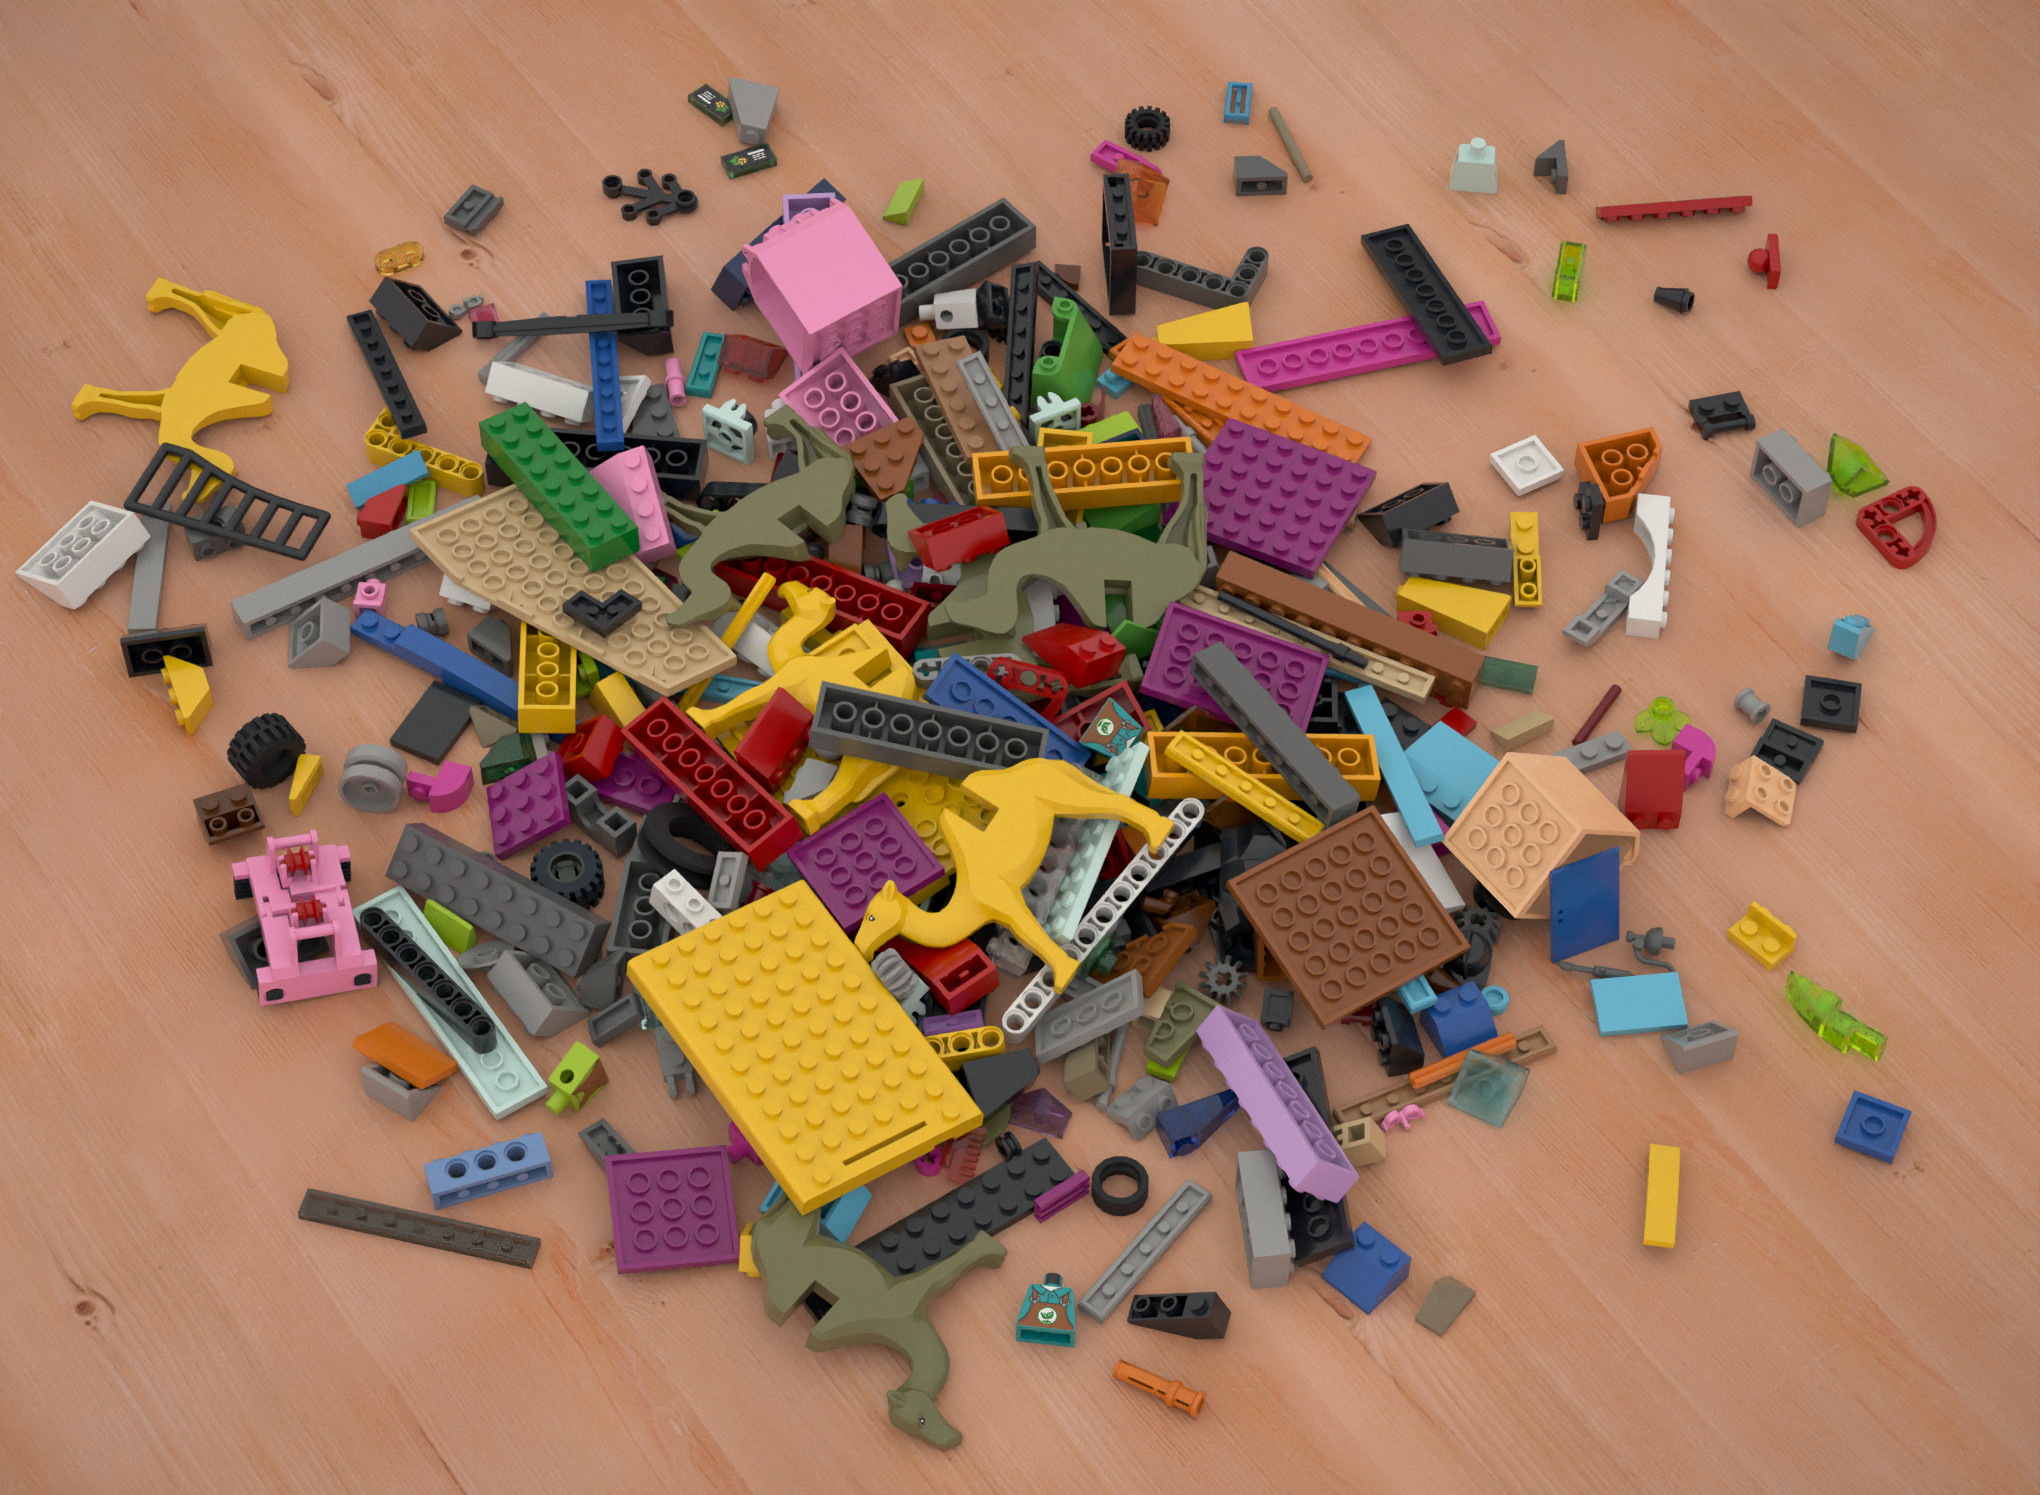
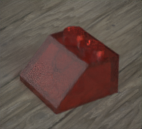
[717,334,789,383]

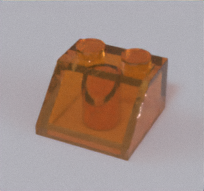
[1114,158,1170,227]

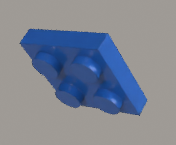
[1834,1090,1912,1164]

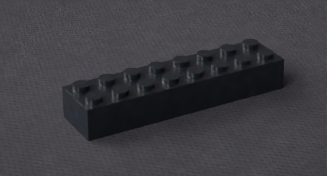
[485,428,709,501]

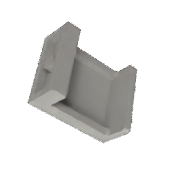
[707,851,780,916]

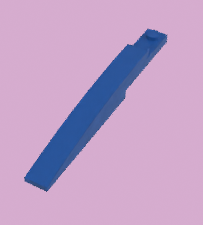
[350,609,581,745]

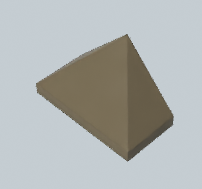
[469,705,526,748]
[1415,1275,1476,1337]

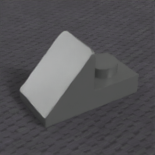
[1534,140,1568,194]

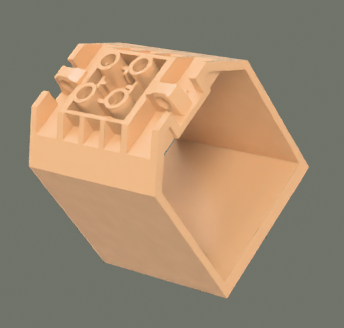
[1441,752,1641,919]

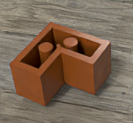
[824,521,866,576]

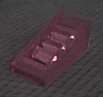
[1152,393,1182,439]

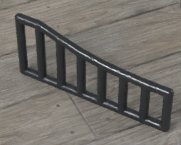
[123,442,331,561]

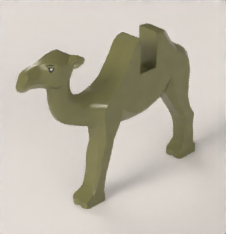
[660,405,856,628]
[945,445,1208,637]
[886,493,1144,704]
[751,1191,1008,1450]

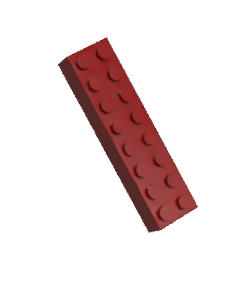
[714,555,931,661]
[620,695,804,873]

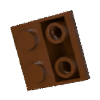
[193,782,265,846]

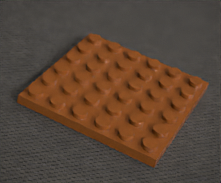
[1226,805,1471,1030]

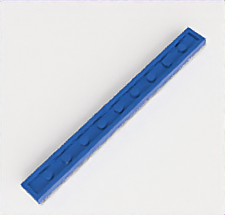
[585,279,624,452]

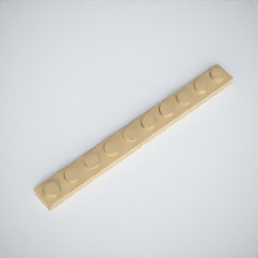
[1178,585,1435,704]

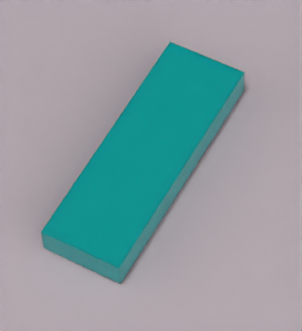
[685,332,729,399]

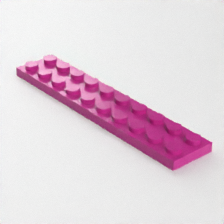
[1235,300,1501,392]

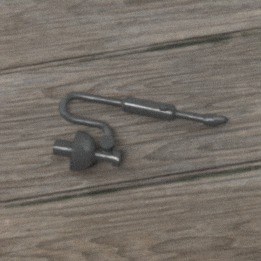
[1556,927,1676,978]

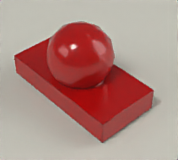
[1747,234,1781,289]

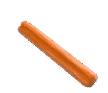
[1408,1032,1517,1089]

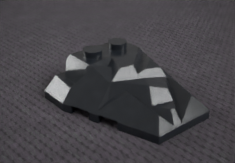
[1218,819,1299,935]

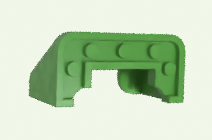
[1032,297,1103,406]

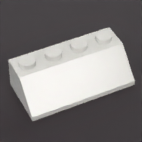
[485,361,595,426]
[711,611,811,678]

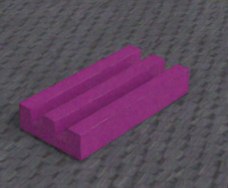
[1034,1170,1090,1224]

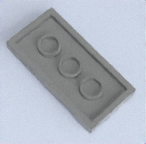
[1035,969,1145,1064]

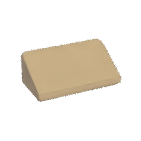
[1490,709,1554,752]

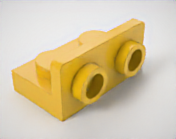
[1727,901,1797,971]

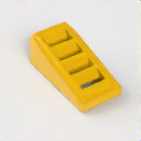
[289,754,324,817]

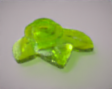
[1635,696,1691,746]

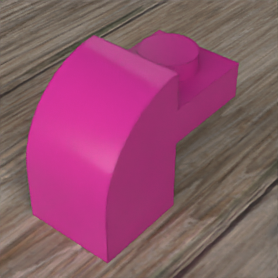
[1671,723,1716,792]
[406,760,474,813]

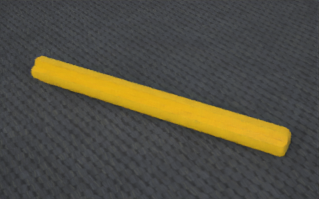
[677,572,776,716]

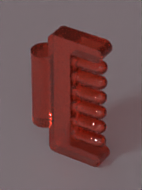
[940,1126,987,1185]

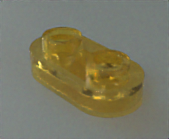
[374,241,425,275]

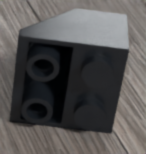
[1370,996,1425,1077]

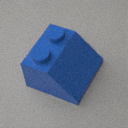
[1419,981,1498,1059]
[1322,1221,1411,1315]

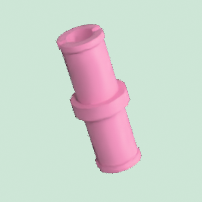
[664,358,686,407]

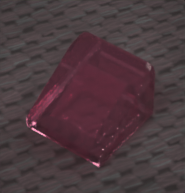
[468,303,501,324]

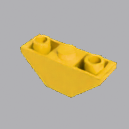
[161,655,214,736]

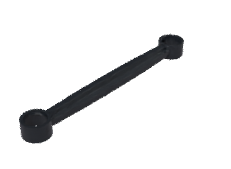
[472,310,674,339]

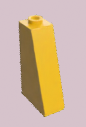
[1152,302,1253,361]
[1395,577,1511,651]

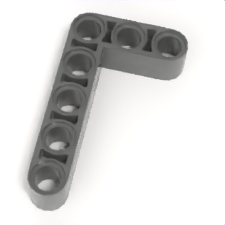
[1136,246,1269,310]

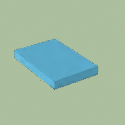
[1590,972,1688,1037]

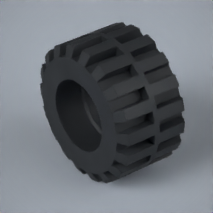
[227,713,306,790]

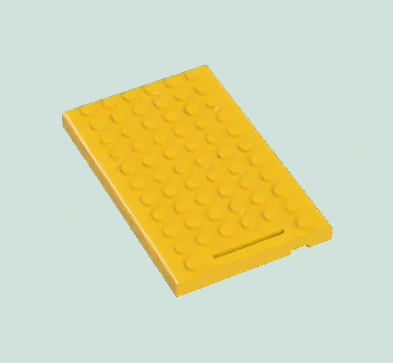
[627,880,984,1216]

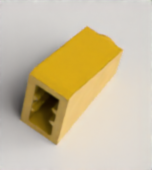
[587,671,645,748]

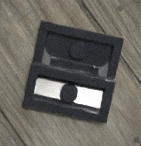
[1749,718,1824,785]

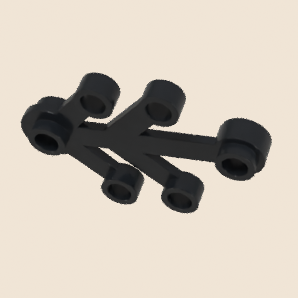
[602,169,698,226]

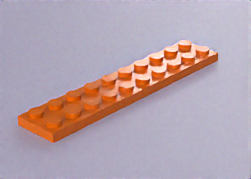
[1111,332,1372,464]

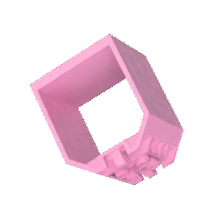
[742,198,902,375]

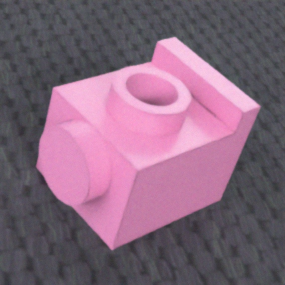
[353,579,388,620]

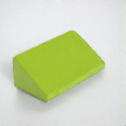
[883,179,924,226]
[423,899,478,954]

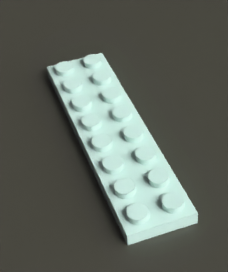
[1042,742,1150,947]

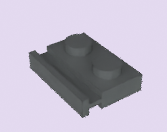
[444,184,504,237]

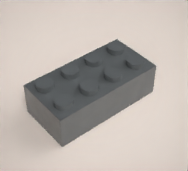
[1398,528,1514,585]
[606,856,676,972]

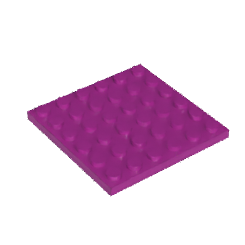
[1163,418,1377,579]

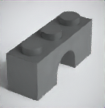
[565,774,637,859]

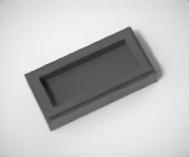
[587,991,646,1047]

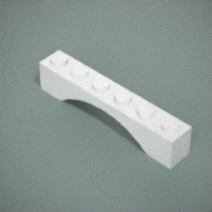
[1625,493,1675,639]

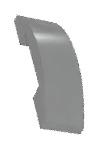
[1562,569,1644,647]

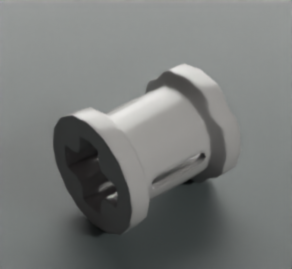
[1733,688,1771,724]

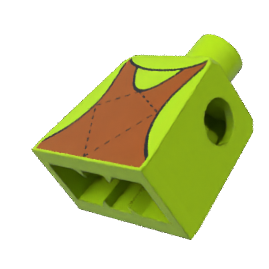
[544,1041,610,1116]

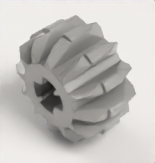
[871,948,919,1000]

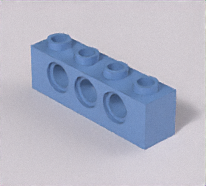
[423,1132,553,1210]

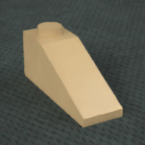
[1333,1116,1386,1167]

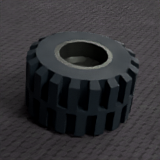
[530,839,605,911]

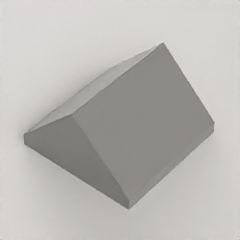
[1660,1020,1738,1074]
[360,1063,441,1122]

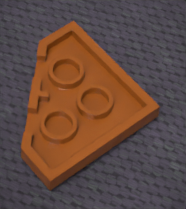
[841,416,924,503]
[1087,922,1198,999]

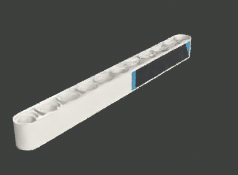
[1000,798,1204,1044]

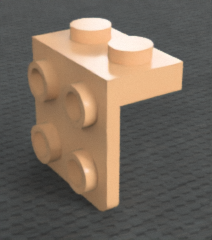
[1724,755,1797,827]

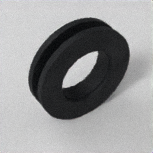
[637,802,737,891]

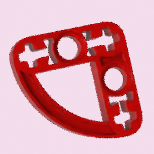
[1856,486,1937,570]
[987,657,1070,722]

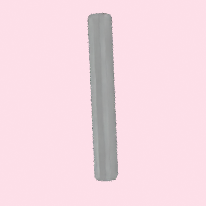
[478,312,551,384]

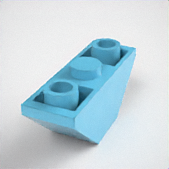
[1828,614,1875,659]

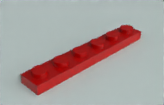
[1596,195,1753,222]

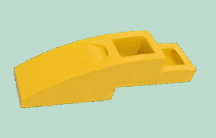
[1509,512,1542,607]

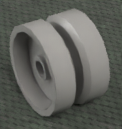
[338,744,408,814]

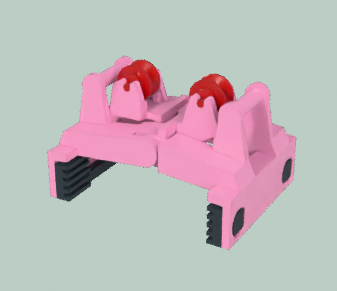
[232,829,377,1006]

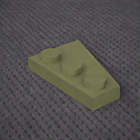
[1143,980,1224,1069]

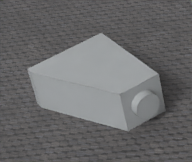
[727,77,779,146]

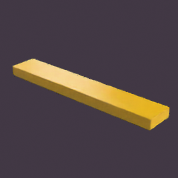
[1164,730,1326,843]

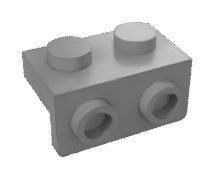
[1105,1075,1179,1141]

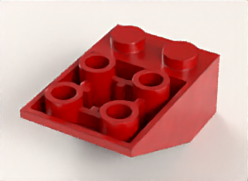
[900,938,1000,1017]

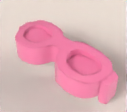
[1381,1104,1426,1134]

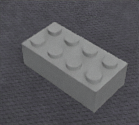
[1235,1149,1296,1289]

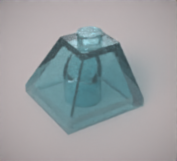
[1446,1049,1531,1129]

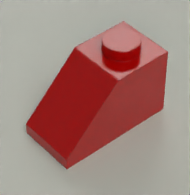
[357,484,408,539]

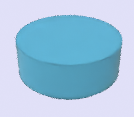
[1481,985,1509,1016]

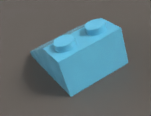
[759,1181,872,1243]

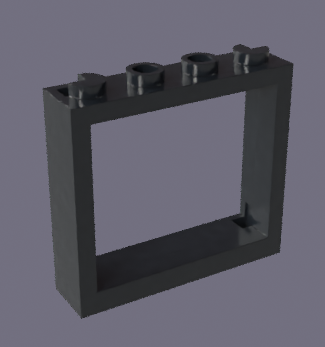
[1101,173,1138,315]

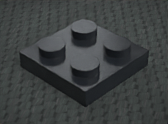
[1800,675,1862,733]

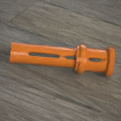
[1112,1358,1207,1418]

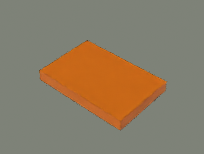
[352,1021,459,1090]

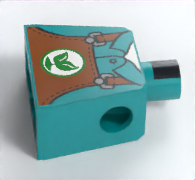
[1079,697,1145,759]
[1016,1273,1076,1348]

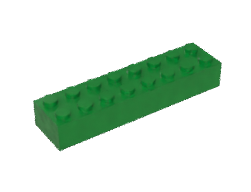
[479,402,640,573]

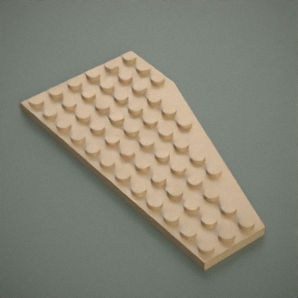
[409,484,737,697]

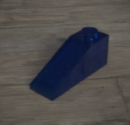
[1156,1089,1241,1158]

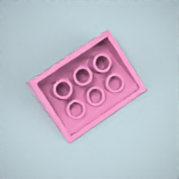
[778,346,899,447]
[588,446,678,565]

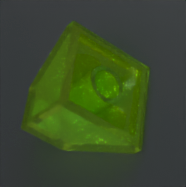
[1827,433,1890,498]

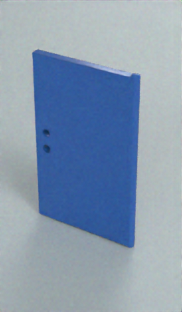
[1550,847,1620,963]

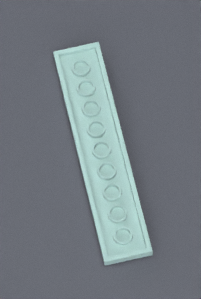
[352,885,549,1121]

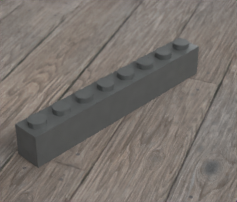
[1190,641,1361,828]

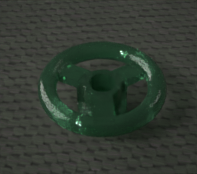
[1078,931,1120,980]

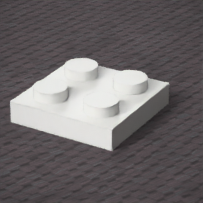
[1489,435,1564,497]

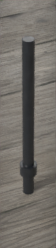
[1217,590,1369,670]

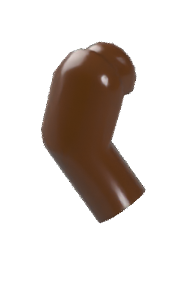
[1139,889,1179,915]

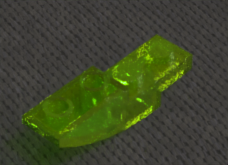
[1784,970,1888,1062]

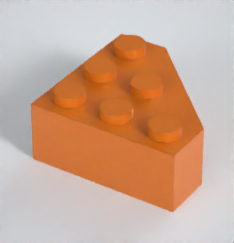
[1574,427,1663,523]

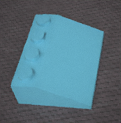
[1404,721,1500,828]

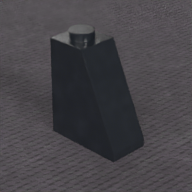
[956,1048,1040,1129]

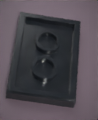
[390,680,483,766]

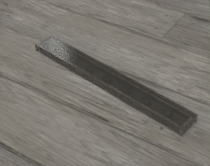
[298,1188,541,1269]

